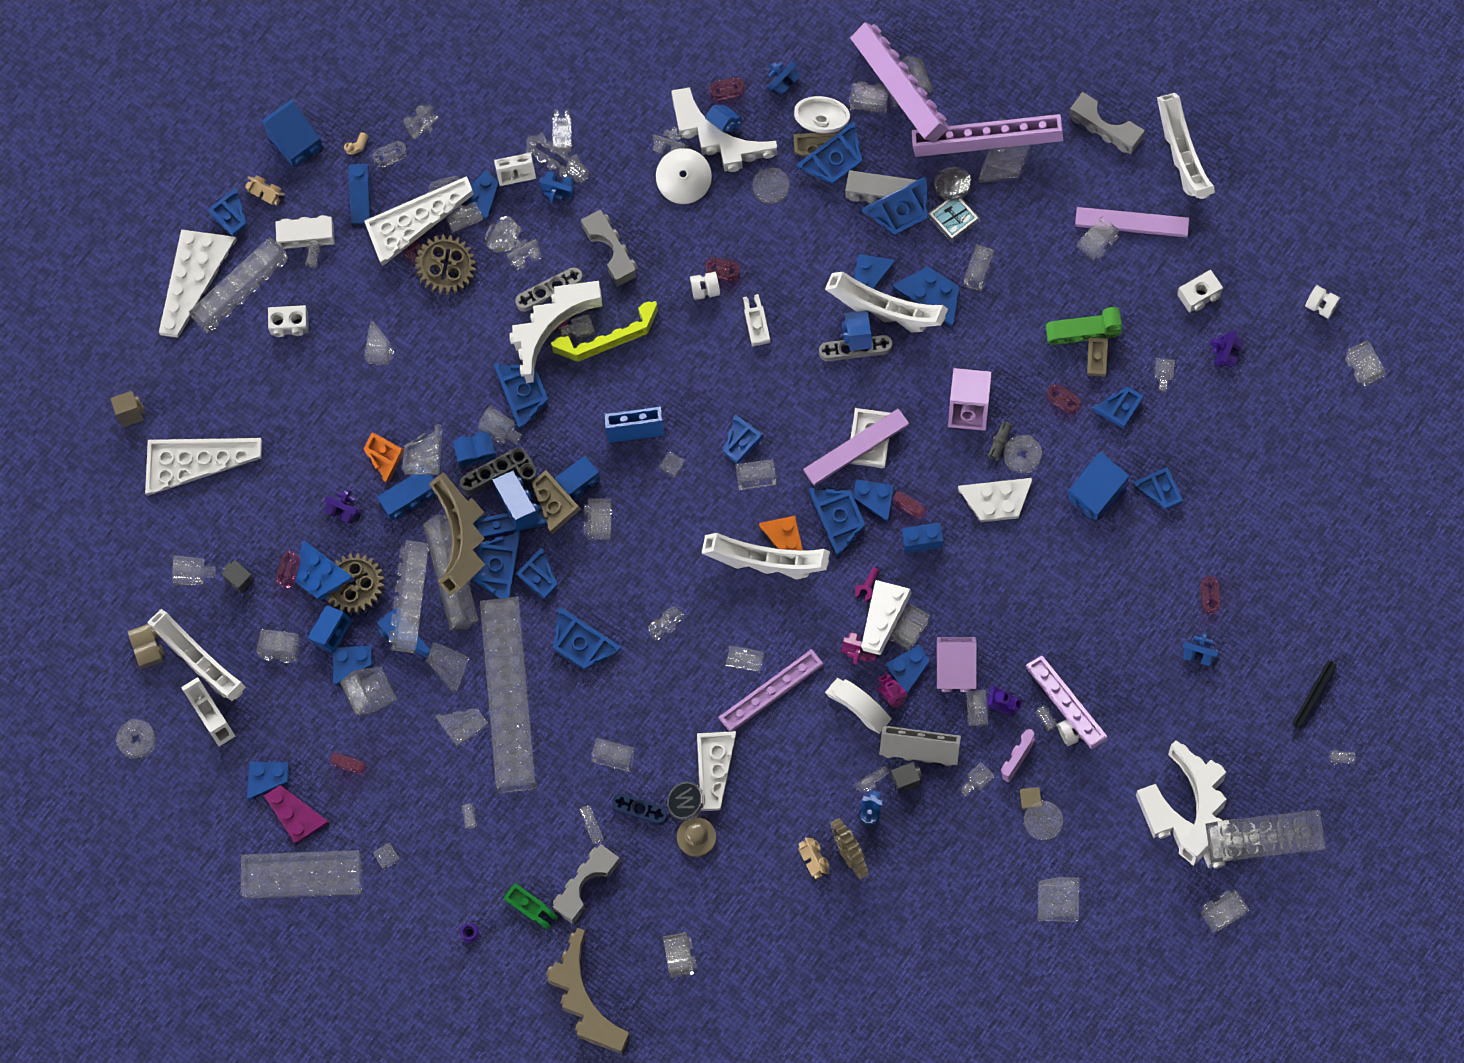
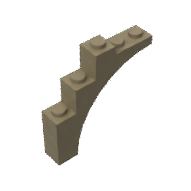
[429,472,485,596]
[546,928,630,1055]

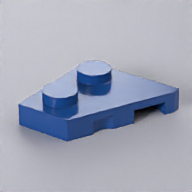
[854,254,894,289]
[723,414,763,464]
[1134,467,1183,510]
[853,480,894,522]

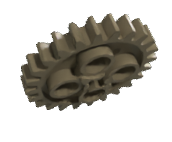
[415,235,476,295]
[326,553,386,615]
[830,818,869,880]

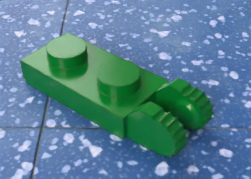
[503,883,558,930]

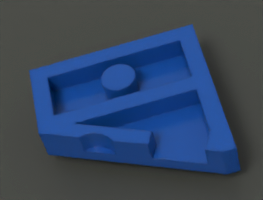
[465,171,499,221]
[208,188,247,237]
[1092,386,1144,429]
[516,548,558,600]
[886,645,929,695]
[333,646,372,686]
[247,762,290,800]

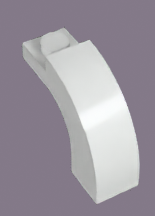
[181,677,235,746]
[825,678,891,733]

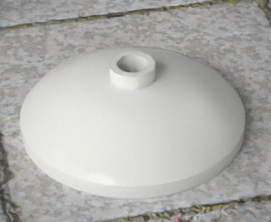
[794,96,850,134]
[656,148,712,204]

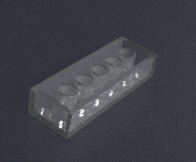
[1205,810,1325,863]
[241,850,362,899]

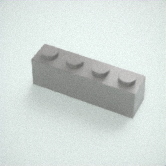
[845,170,917,204]
[879,725,961,766]

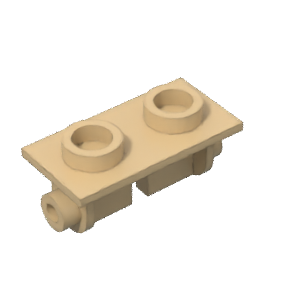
[245,175,285,206]
[798,838,830,879]

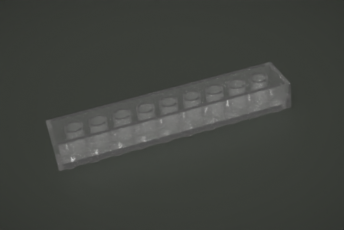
[480,597,537,793]

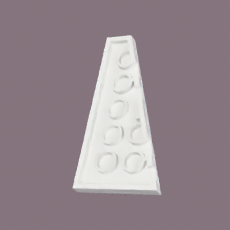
[365,176,474,266]
[159,230,237,338]
[145,438,262,496]

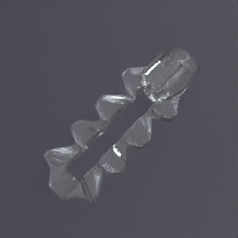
[525,132,590,183]

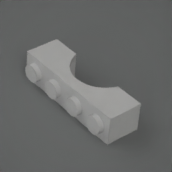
[1069,92,1145,155]
[581,209,638,287]
[553,844,620,924]

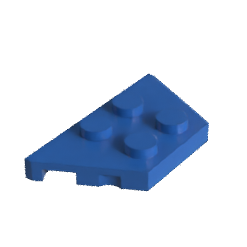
[796,122,862,185]
[862,176,928,234]
[892,267,959,327]
[493,363,548,430]
[809,488,865,556]
[473,531,521,603]
[292,541,355,601]
[553,607,622,670]

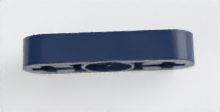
[612,794,667,825]

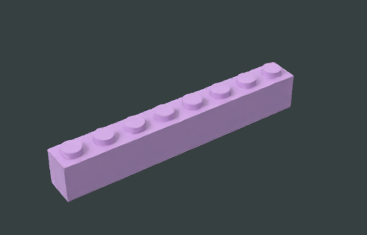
[850,22,949,143]
[912,114,1063,157]

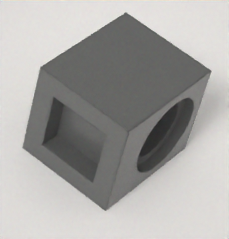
[222,560,254,593]
[891,762,922,793]

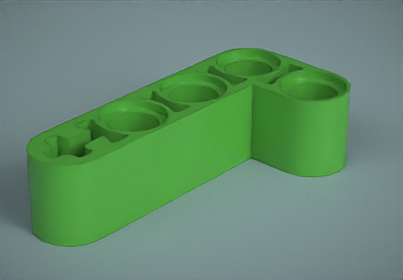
[1045,307,1122,345]

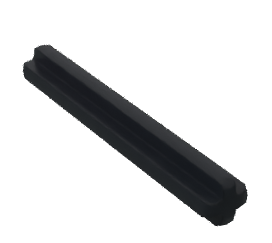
[1292,660,1337,729]

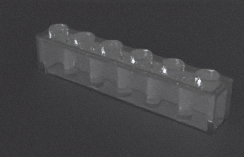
[189,237,288,333]
[423,515,478,630]
[388,540,429,653]

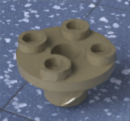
[677,817,716,858]

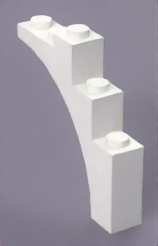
[672,87,778,172]
[1157,93,1215,199]
[825,272,948,333]
[510,281,602,383]
[702,533,830,579]
[147,609,246,701]
[1168,741,1227,866]
[1136,784,1262,869]

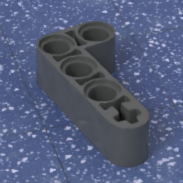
[460,448,538,497]

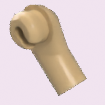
[344,133,369,155]

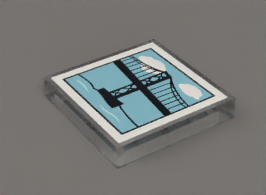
[928,197,980,243]

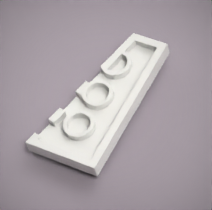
[862,580,912,655]
[697,731,736,811]

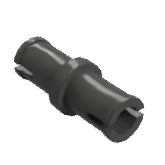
[987,421,1013,461]

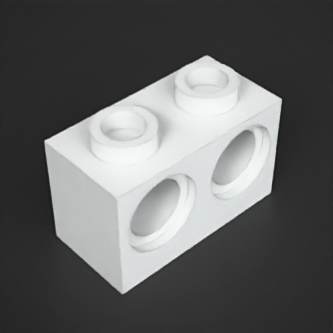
[494,153,536,186]
[268,305,308,337]

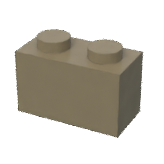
[110,391,145,428]

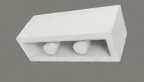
[275,215,335,249]

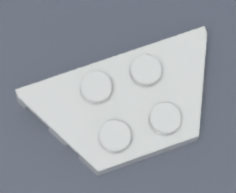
[958,478,1032,522]

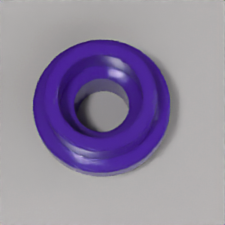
[460,923,480,943]

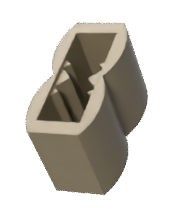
[127,624,165,670]

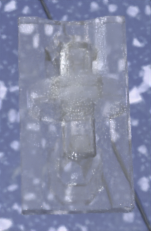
[403,105,438,139]
[652,127,688,154]
[446,202,483,232]
[506,238,542,271]
[726,646,764,672]
[966,690,988,726]

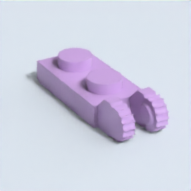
[1001,729,1035,783]

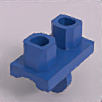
[767,61,801,95]
[539,171,574,204]
[1183,632,1218,666]
[859,790,883,825]

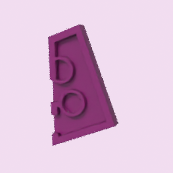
[264,785,329,844]

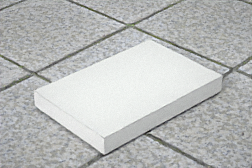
[850,408,890,468]

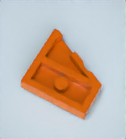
[364,433,405,482]
[759,516,803,551]

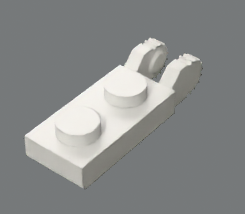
[743,294,770,347]

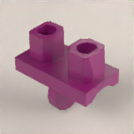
[841,632,876,665]
[877,674,908,707]

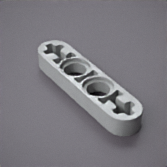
[515,267,583,312]
[819,335,892,361]

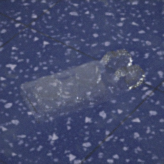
[553,109,571,152]

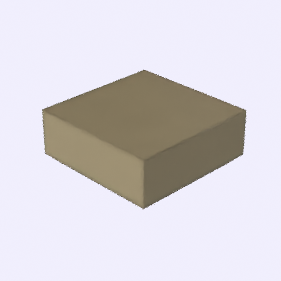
[1020,787,1042,810]

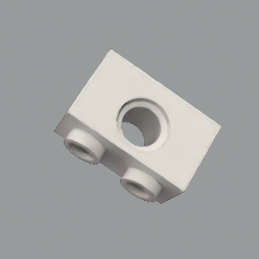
[1177,270,1223,313]

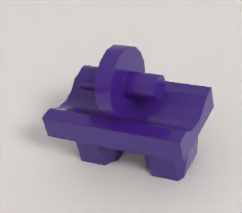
[1210,330,1244,367]
[324,489,361,523]
[987,686,1022,716]

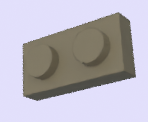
[1087,338,1108,377]

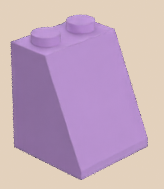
[948,368,991,431]
[937,637,977,692]

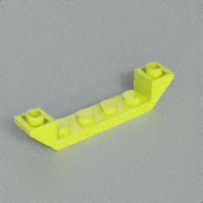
[551,301,658,362]

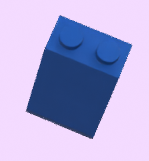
[262,99,323,167]
[1068,452,1129,520]

